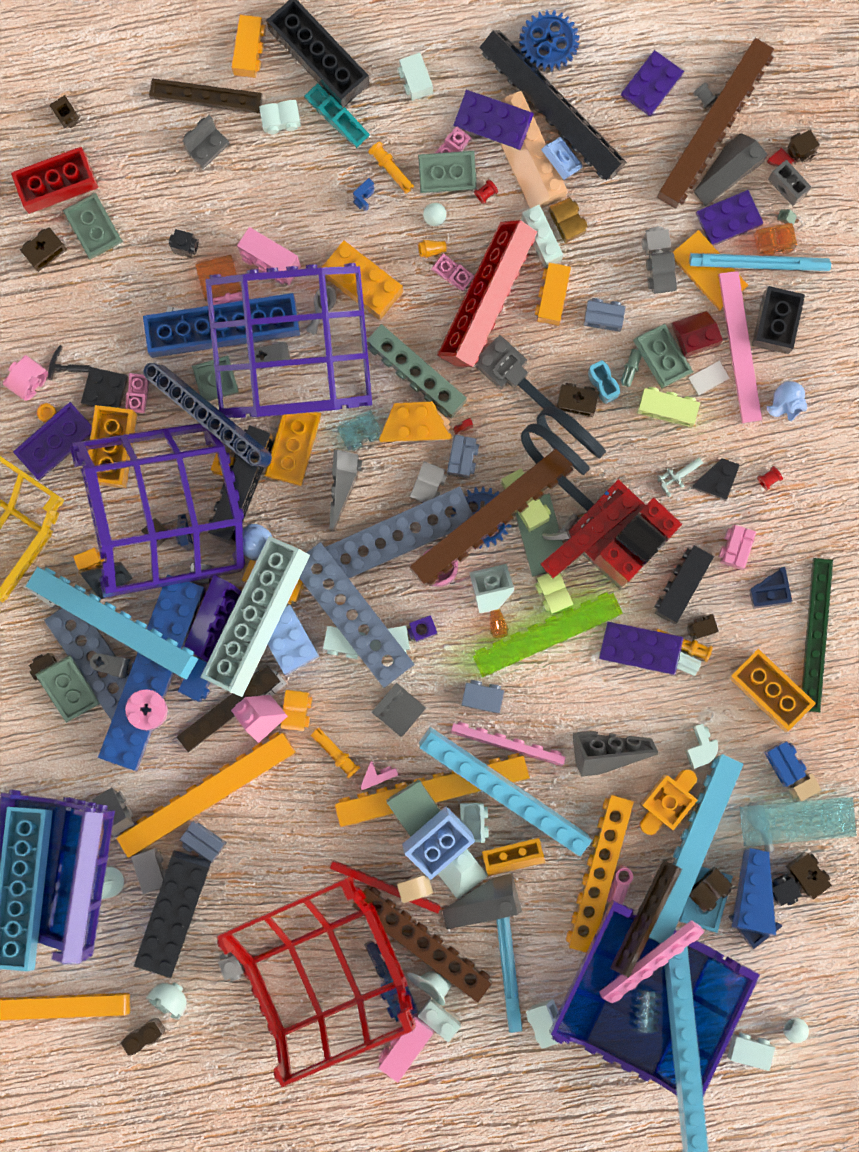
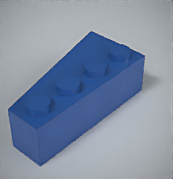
[731,848,776,936]

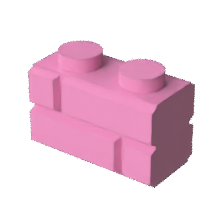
[719,525,756,570]

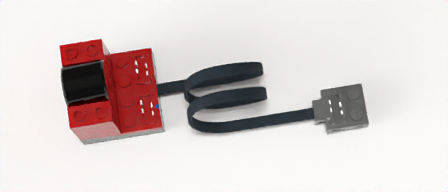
[474,335,683,589]

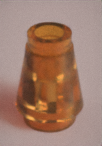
[490,609,509,639]

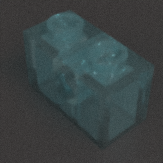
[337,410,382,451]

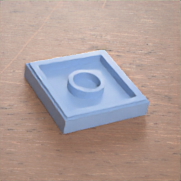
[541,137,583,180]

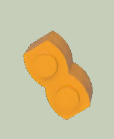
[280,690,313,731]

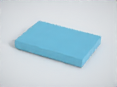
[679,866,733,933]

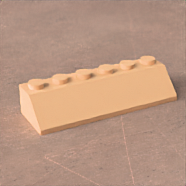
[500,91,567,209]

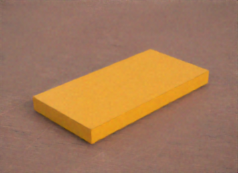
[673,230,749,311]
[265,412,322,487]

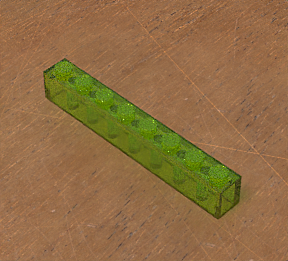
[472,592,623,678]

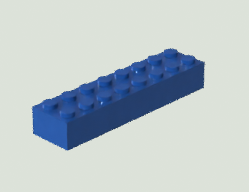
[143,293,301,358]

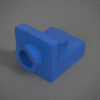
[353,178,374,211]

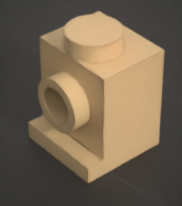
[788,773,822,801]

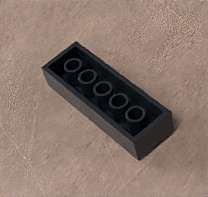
[266,0,370,108]
[208,425,275,545]
[133,850,211,978]

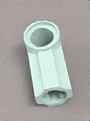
[677,652,702,676]

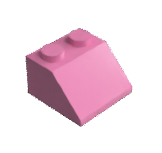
[231,695,287,743]

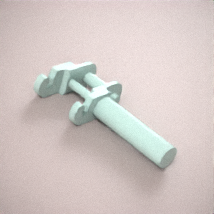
[657,457,703,497]

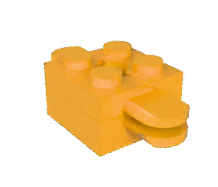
[639,769,697,835]

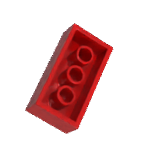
[11,146,99,214]

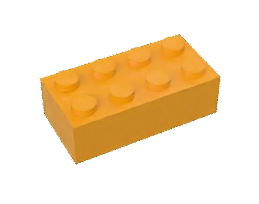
[321,240,403,320]
[88,405,137,489]
[729,649,816,733]

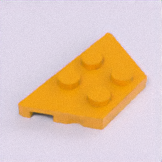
[379,401,452,442]

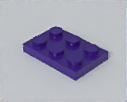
[621,50,684,117]
[696,190,763,246]

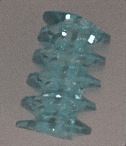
[633,990,661,1033]

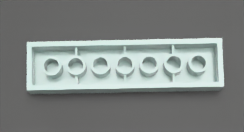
[201,536,310,697]

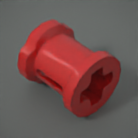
[474,179,499,204]
[757,466,783,491]

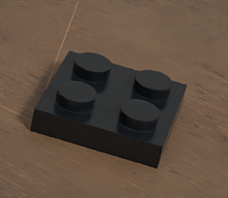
[81,367,128,408]

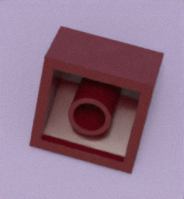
[671,311,723,358]

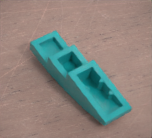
[304,83,370,148]

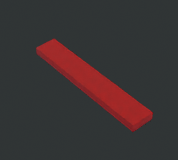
[329,860,441,914]

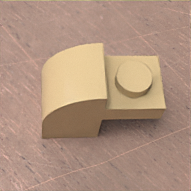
[397,874,433,903]

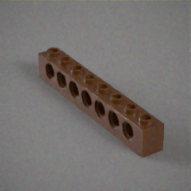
[352,886,492,1003]

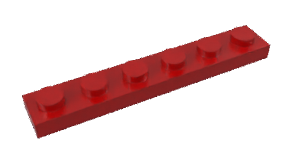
[540,489,642,579]

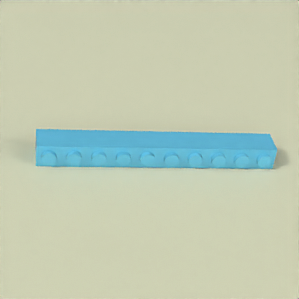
[25,567,198,680]
[419,727,592,857]
[649,754,743,944]
[665,946,709,1152]

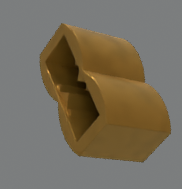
[548,197,588,243]

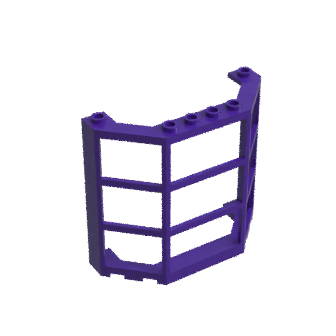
[205,263,372,418]
[70,423,245,598]

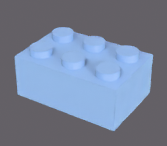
[268,605,320,675]
[402,806,475,880]

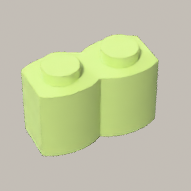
[535,574,573,615]

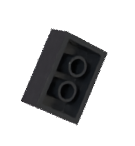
[752,286,805,354]

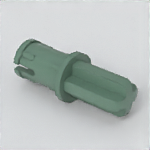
[621,349,642,387]

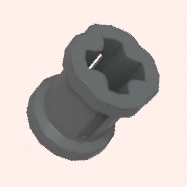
[693,83,718,108]

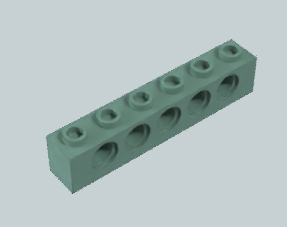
[367,324,467,418]

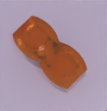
[753,223,797,256]

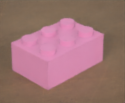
[237,227,301,285]
[378,1012,434,1083]

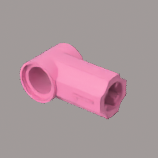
[607,865,633,905]

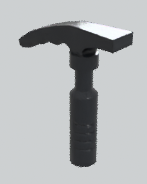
[48,345,90,380]

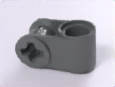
[254,342,291,362]
[90,654,130,678]

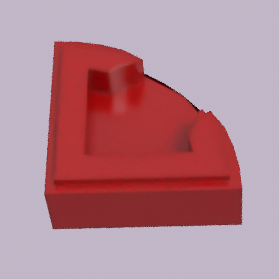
[767,147,794,166]
[453,418,473,435]

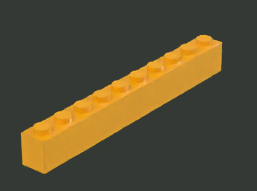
[116,732,296,858]
[335,753,530,827]

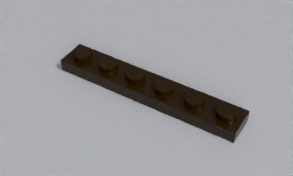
[149,78,263,113]
[177,666,280,752]
[610,860,682,978]

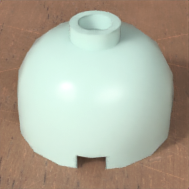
[146,982,187,1020]

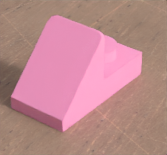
[361,761,399,790]

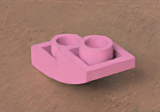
[435,127,471,153]
[431,253,474,291]
[125,373,149,413]

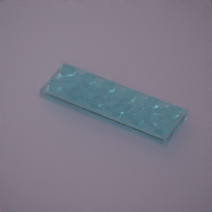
[740,797,857,847]

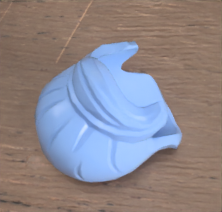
[767,381,807,422]
[243,524,272,560]

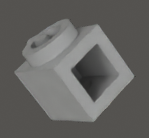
[642,226,671,256]
[218,952,245,982]

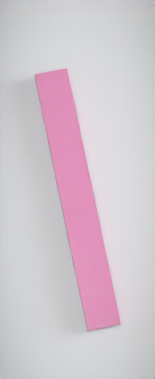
[718,271,762,424]

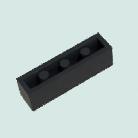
[654,545,714,625]

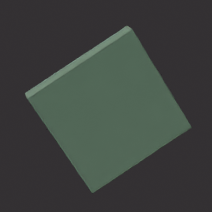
[192,356,239,401]

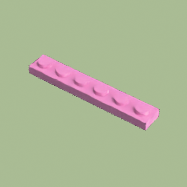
[451,722,566,767]
[599,920,704,1004]

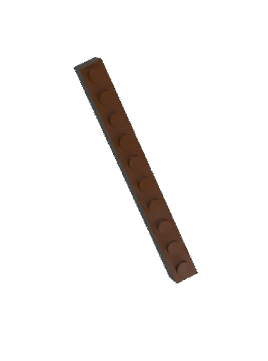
[657,37,774,209]
[409,449,574,587]

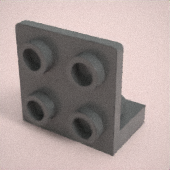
[182,115,230,169]
[372,682,426,737]

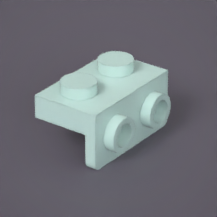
[460,803,489,843]

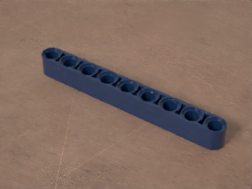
[143,363,272,467]

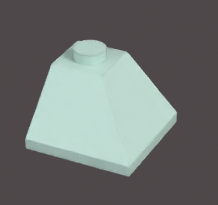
[469,564,514,613]
[438,849,488,900]

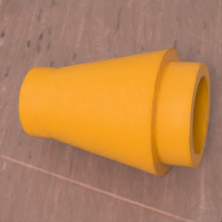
[418,240,447,259]

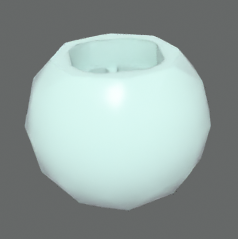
[423,203,446,226]
[783,1018,809,1043]

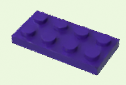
[453,89,534,150]
[13,402,92,481]
[599,621,684,675]

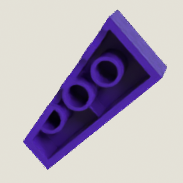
[184,575,242,662]

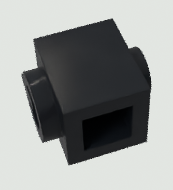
[169,229,199,258]
[772,874,802,906]

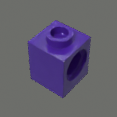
[407,615,438,642]

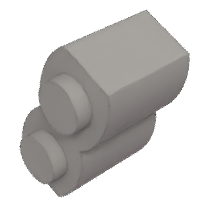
[410,461,447,503]

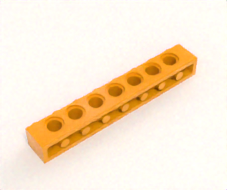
[566,794,634,953]

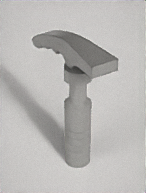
[542,514,578,540]

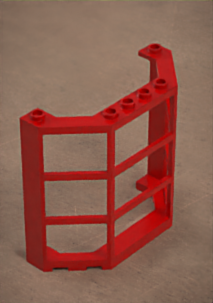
[217,876,416,1088]

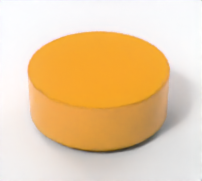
[37,403,57,423]

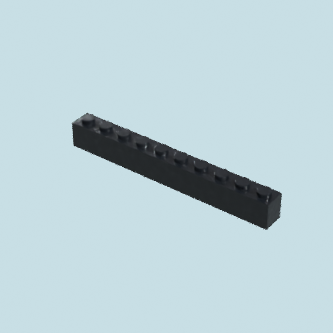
[479,30,627,180]

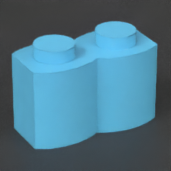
[588,360,620,404]

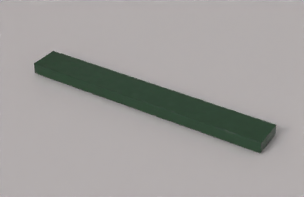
[802,558,833,713]

